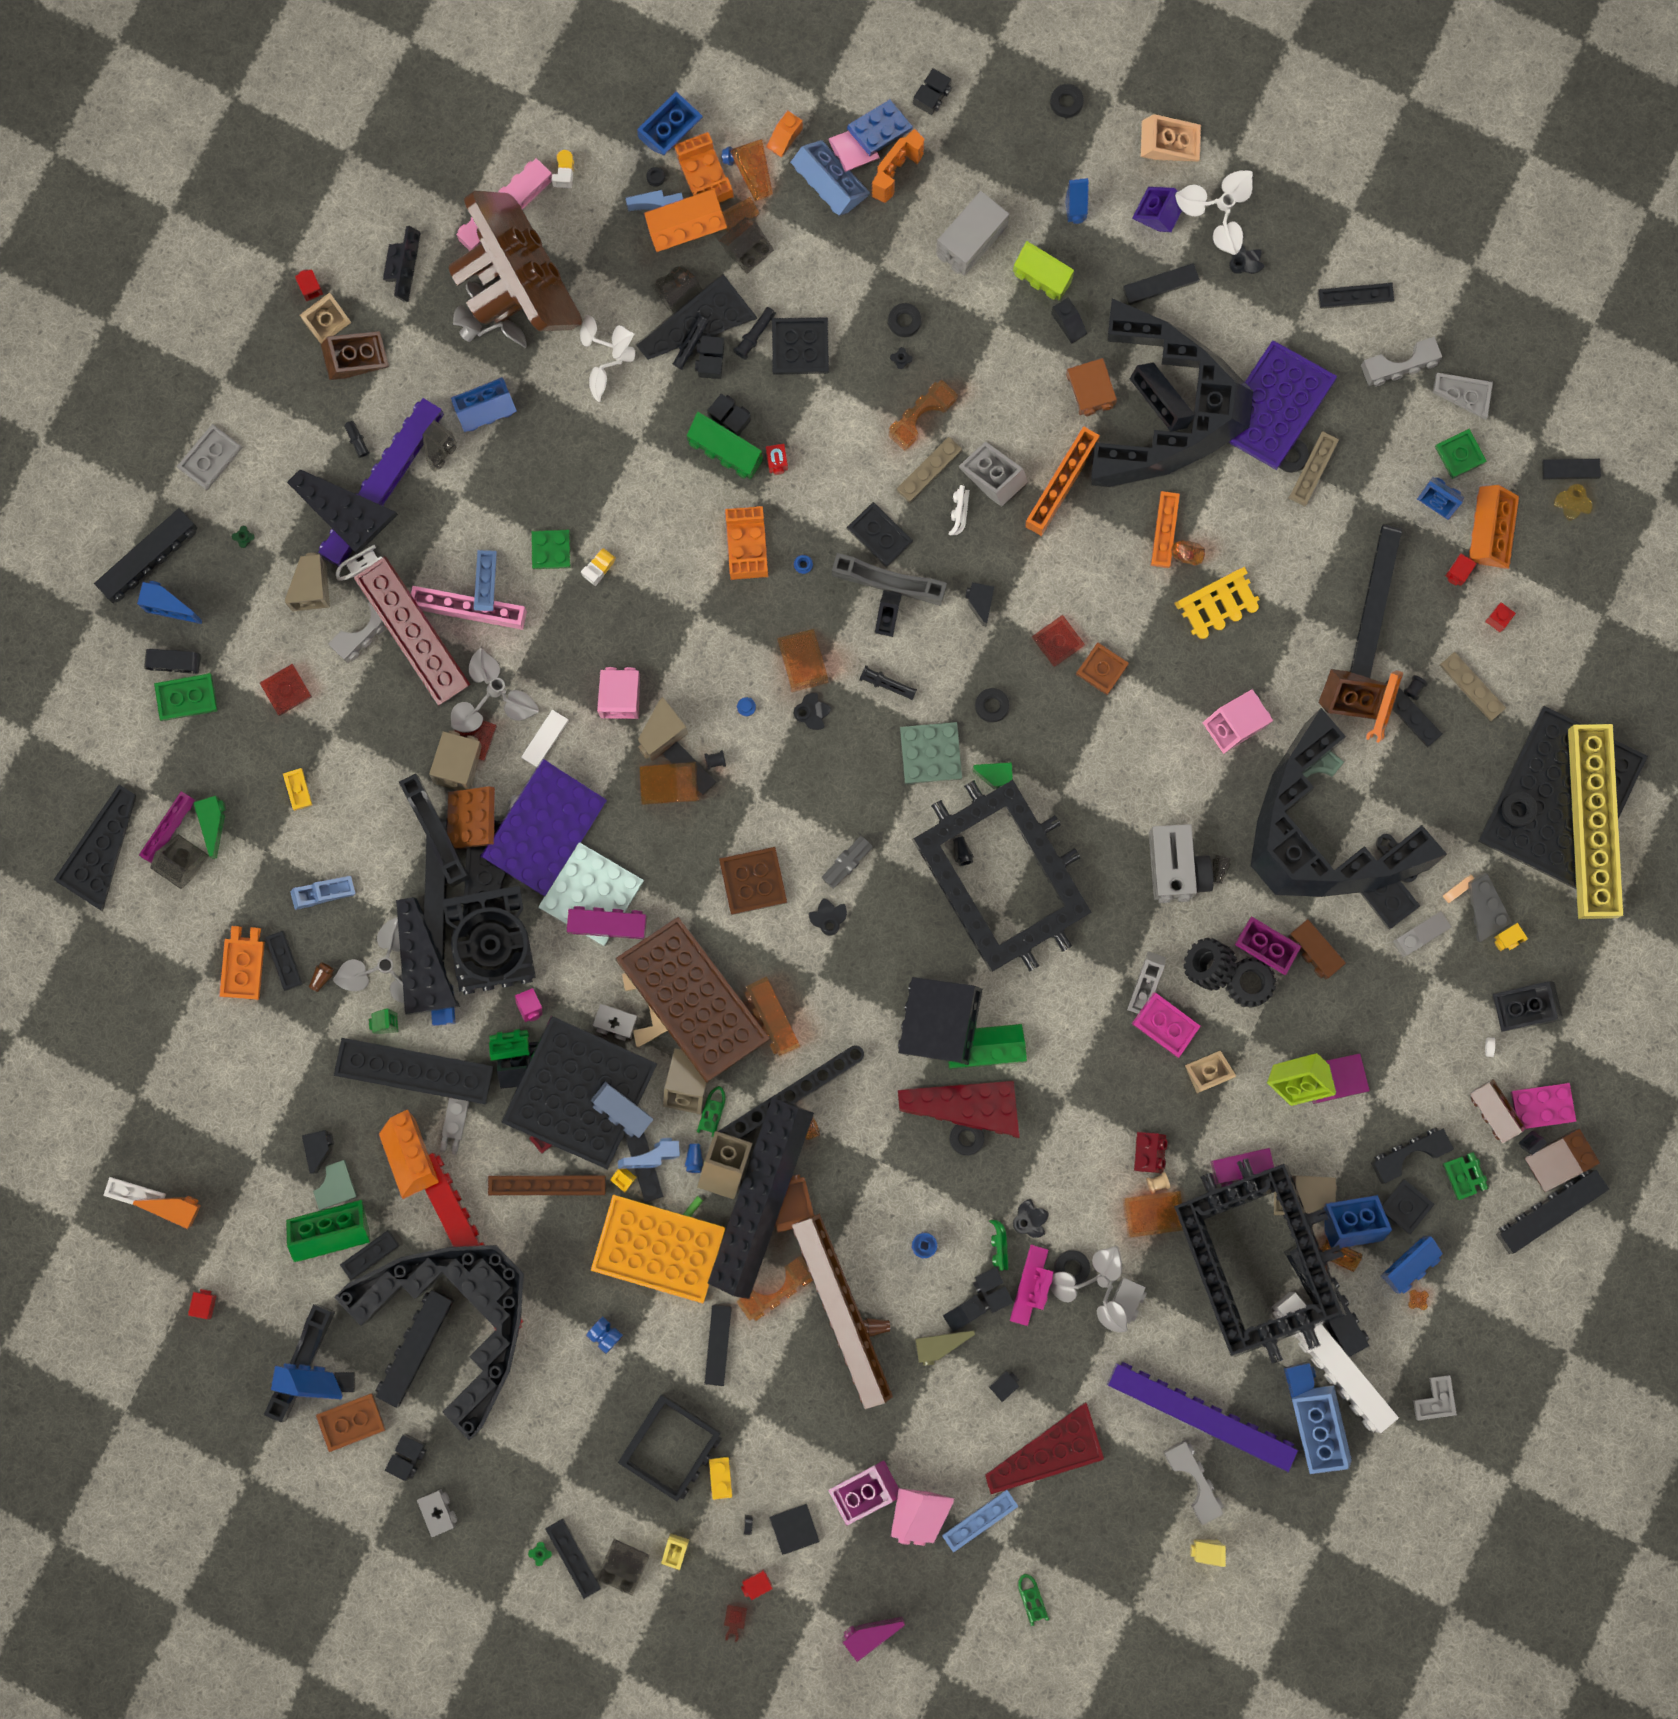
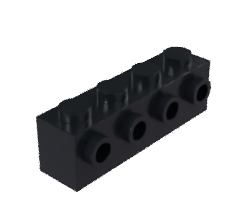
[1130,362,1195,432]

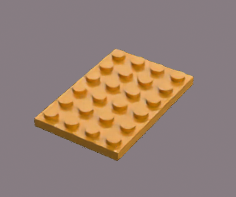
[591,1194,726,1303]

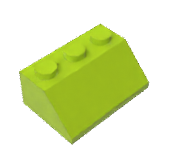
[1013,241,1074,301]
[1267,1053,1336,1106]

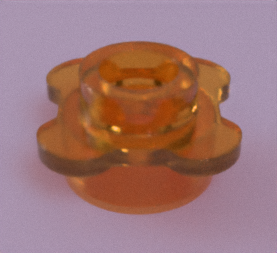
[1408,1289,1429,1310]

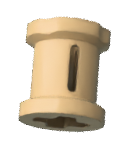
[1146,1172,1171,1195]

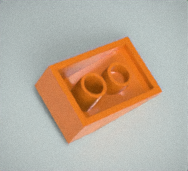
[133,1196,201,1229]

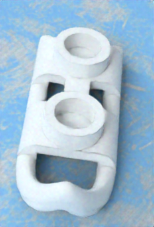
[948,485,970,535]
[336,545,382,581]

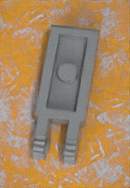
[440,1098,469,1155]

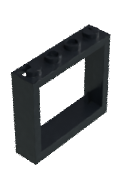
[618,1394,722,1502]

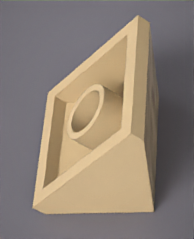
[300,293,351,344]
[1185,1051,1236,1093]

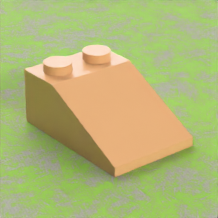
[1141,114,1201,162]

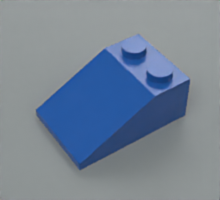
[1417,477,1464,520]
[137,581,202,624]

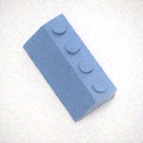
[791,140,871,216]
[1292,1385,1351,1474]

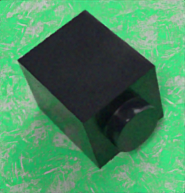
[988,1371,1020,1402]

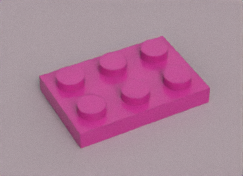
[1132,992,1201,1058]
[1511,1083,1576,1129]

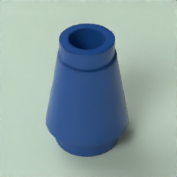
[684,1144,703,1173]

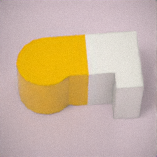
[552,150,574,188]
[581,548,616,586]

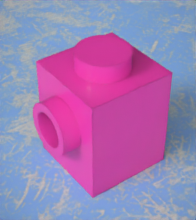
[515,988,543,1022]

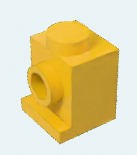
[1494,923,1528,951]

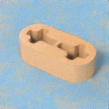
[1443,874,1475,903]

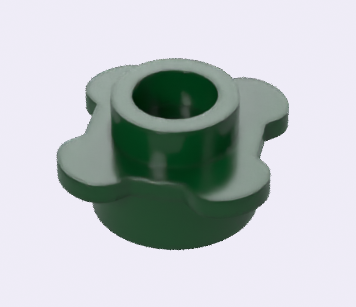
[232,526,255,548]

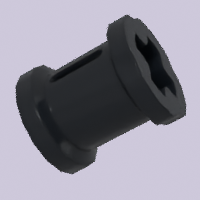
[1404,675,1428,700]
[704,750,726,770]

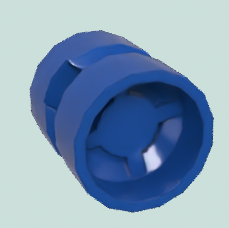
[911,1233,937,1258]
[586,1317,623,1354]

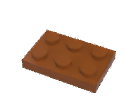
[316,1393,386,1452]

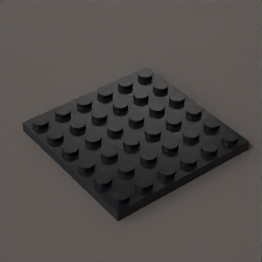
[501,1015,657,1170]

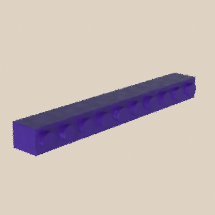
[318,398,444,567]
[1106,1362,1298,1472]

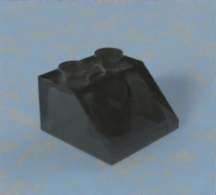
[150,834,209,889]

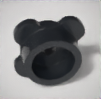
[890,347,912,369]

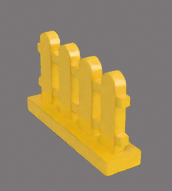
[1175,567,1259,639]

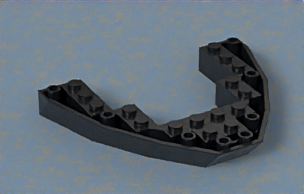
[1091,298,1253,487]
[1250,708,1447,897]
[334,1245,524,1440]

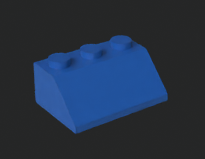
[637,91,703,156]
[451,377,517,432]
[1324,1195,1392,1248]
[1380,1236,1443,1294]
[271,1363,343,1400]

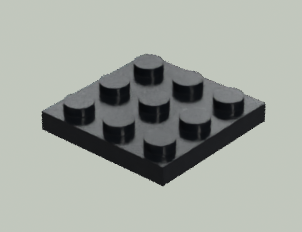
[772,317,829,375]

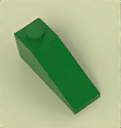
[194,796,226,859]
[369,1008,398,1034]

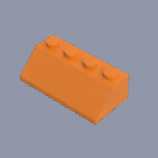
[644,188,727,252]
[1469,485,1519,569]
[379,1109,439,1199]

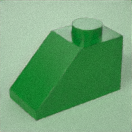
[973,762,1013,789]

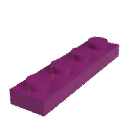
[139,791,195,864]

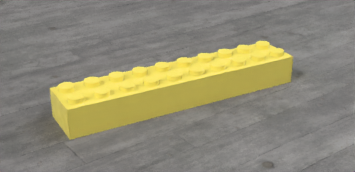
[1568,724,1623,919]

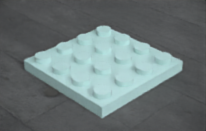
[538,843,644,947]

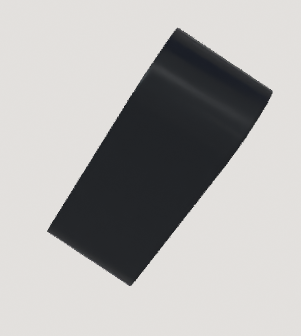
[144,649,201,674]

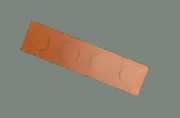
[1151,491,1180,568]

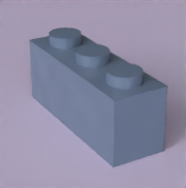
[591,1082,654,1138]

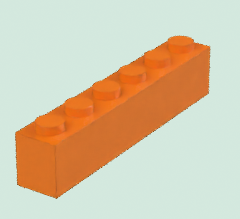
[1026,426,1100,536]

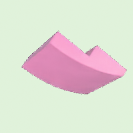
[829,131,879,172]

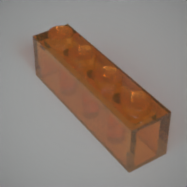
[744,976,800,1057]

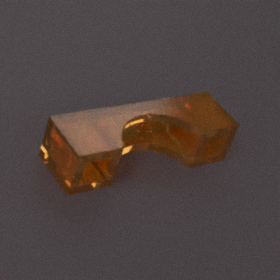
[889,380,958,451]
[736,1256,813,1322]

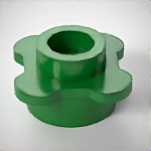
[528,1542,552,1566]

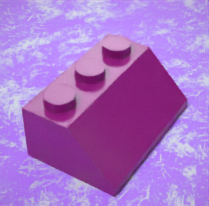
[1235,916,1301,975]

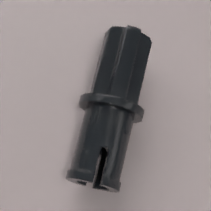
[344,421,370,458]

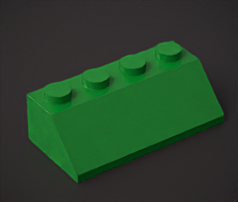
[687,412,763,479]
[948,1024,1027,1069]
[286,1200,370,1263]

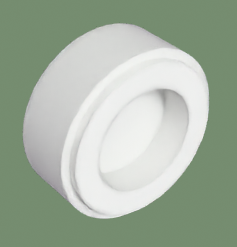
[1485,1037,1495,1057]

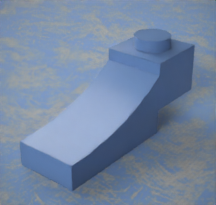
[626,190,683,211]
[290,876,355,910]
[618,1138,680,1169]

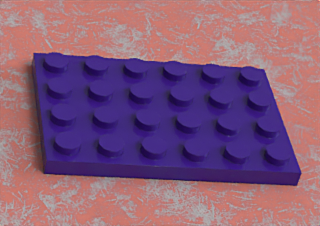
[1228,340,1337,470]
[481,759,607,897]

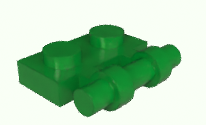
[489,1029,529,1061]
[1443,1152,1489,1200]

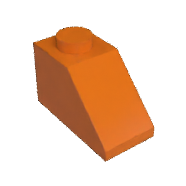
[766,110,803,158]

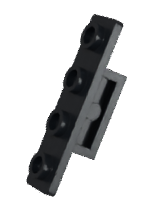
[383,226,421,302]

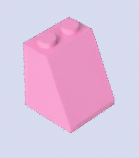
[598,667,640,719]
[1202,689,1273,754]
[891,1488,954,1546]

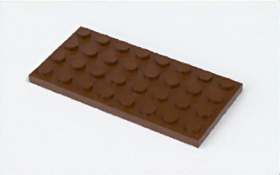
[615,917,770,1083]

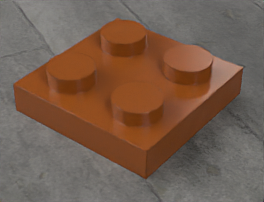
[1076,642,1129,695]

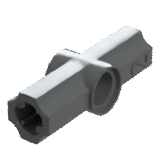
[821,836,873,889]

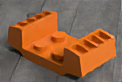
[872,129,925,203]
[674,132,734,203]
[725,506,768,580]

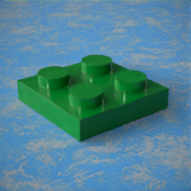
[1435,429,1487,479]
[531,530,571,570]

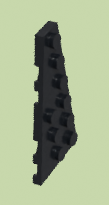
[54,784,137,911]

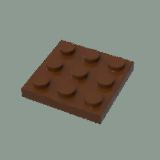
[719,847,787,915]

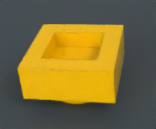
[611,1169,637,1192]

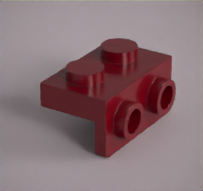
[1134,1132,1168,1174]

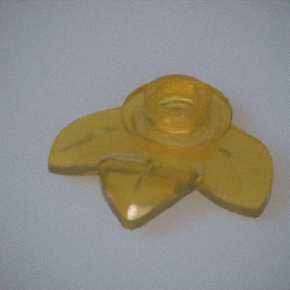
[1554,484,1592,521]

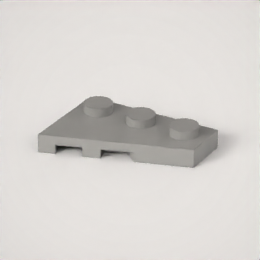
[1433,373,1493,420]

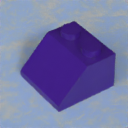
[1132,187,1182,232]

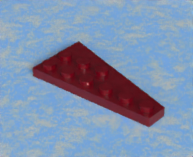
[898,1081,1019,1138]
[985,1402,1104,1494]

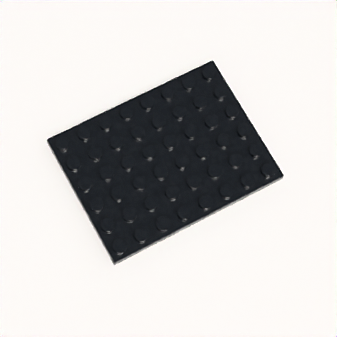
[1478,706,1648,890]

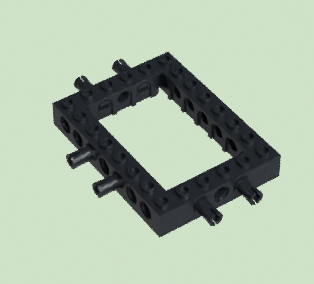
[912,780,1092,972]
[1174,1158,1346,1364]

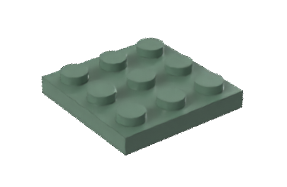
[900,722,962,784]

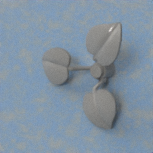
[453,281,527,348]
[451,648,539,733]
[333,917,404,1003]
[1049,1246,1128,1332]

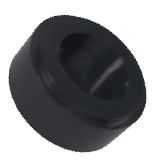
[646,167,665,187]
[743,1515,753,1535]

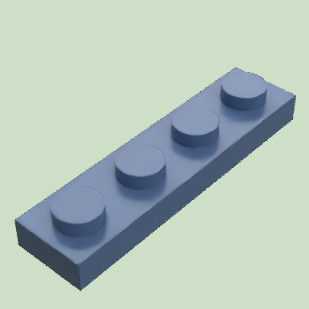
[474,550,497,611]
[942,1490,1018,1552]

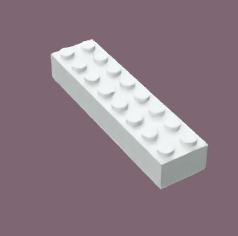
[1272,1292,1398,1433]

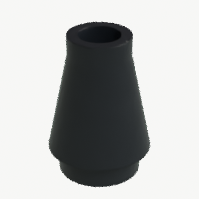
[953,836,974,866]

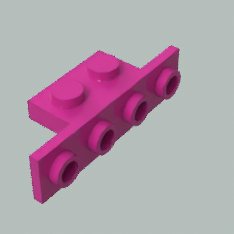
[1010,1245,1053,1326]

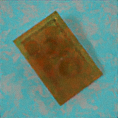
[777,629,828,693]
[640,762,699,805]
[1122,1191,1183,1238]

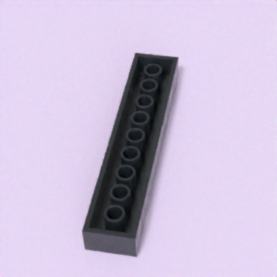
[708,1098,814,1299]

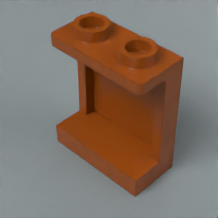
[1066,358,1117,416]
[776,1174,814,1233]

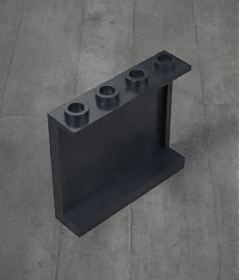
[898,977,983,1065]

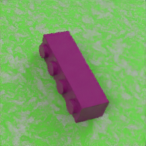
[566,906,647,940]

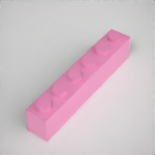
[457,158,552,251]
[411,586,527,630]

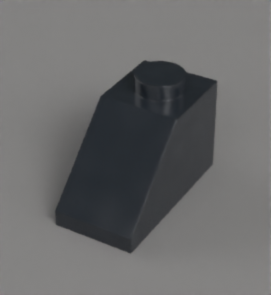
[1051,297,1087,344]
[965,582,994,627]
[874,590,902,637]
[302,1130,334,1174]
[942,1294,987,1332]

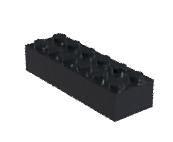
[1284,1245,1370,1357]

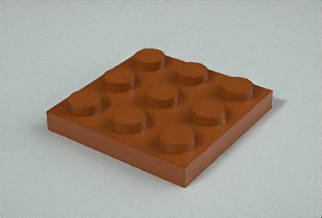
[447,786,495,849]

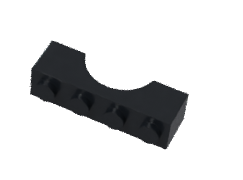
[1371,1127,1454,1184]

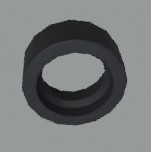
[1194,855,1213,893]

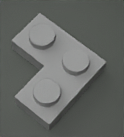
[1413,1375,1457,1420]

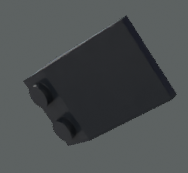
[1493,981,1563,1032]

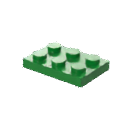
[154,673,218,721]

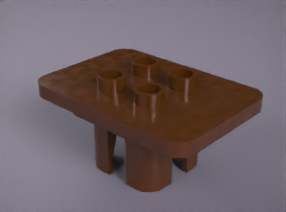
[449,191,582,331]

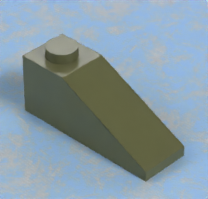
[915,1330,975,1366]

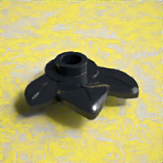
[1229,245,1264,274]
[793,693,831,730]
[809,898,847,936]
[1013,1199,1049,1238]

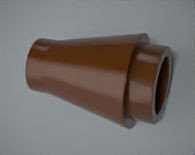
[309,962,334,992]
[862,1318,890,1337]

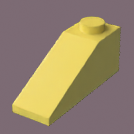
[1190,1540,1226,1567]

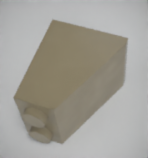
[285,553,330,611]
[638,697,688,761]
[429,731,482,791]
[663,1049,708,1115]
[697,1131,752,1199]
[1274,1176,1337,1216]

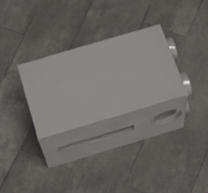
[936,191,1009,276]
[1149,824,1197,903]

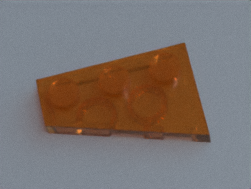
[730,139,773,202]

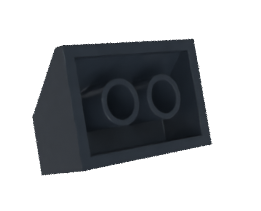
[497,1042,538,1089]

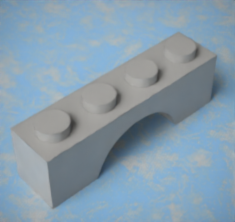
[1361,337,1442,386]
[328,602,386,663]
[1163,1441,1224,1525]

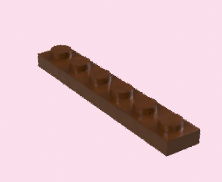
[488,1176,606,1196]

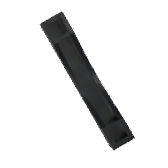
[399,773,470,887]
[264,1304,335,1423]

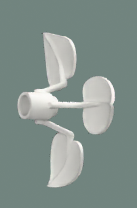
[1176,171,1252,255]
[580,315,635,402]

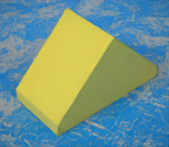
[661,1534,689,1570]

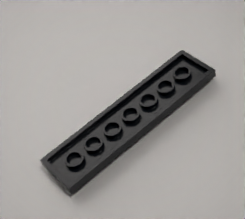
[333,1038,494,1105]

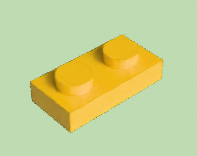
[283,768,313,811]
[709,1457,732,1500]

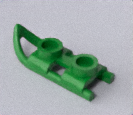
[697,1086,726,1137]
[989,1219,1009,1270]
[1018,1574,1049,1626]

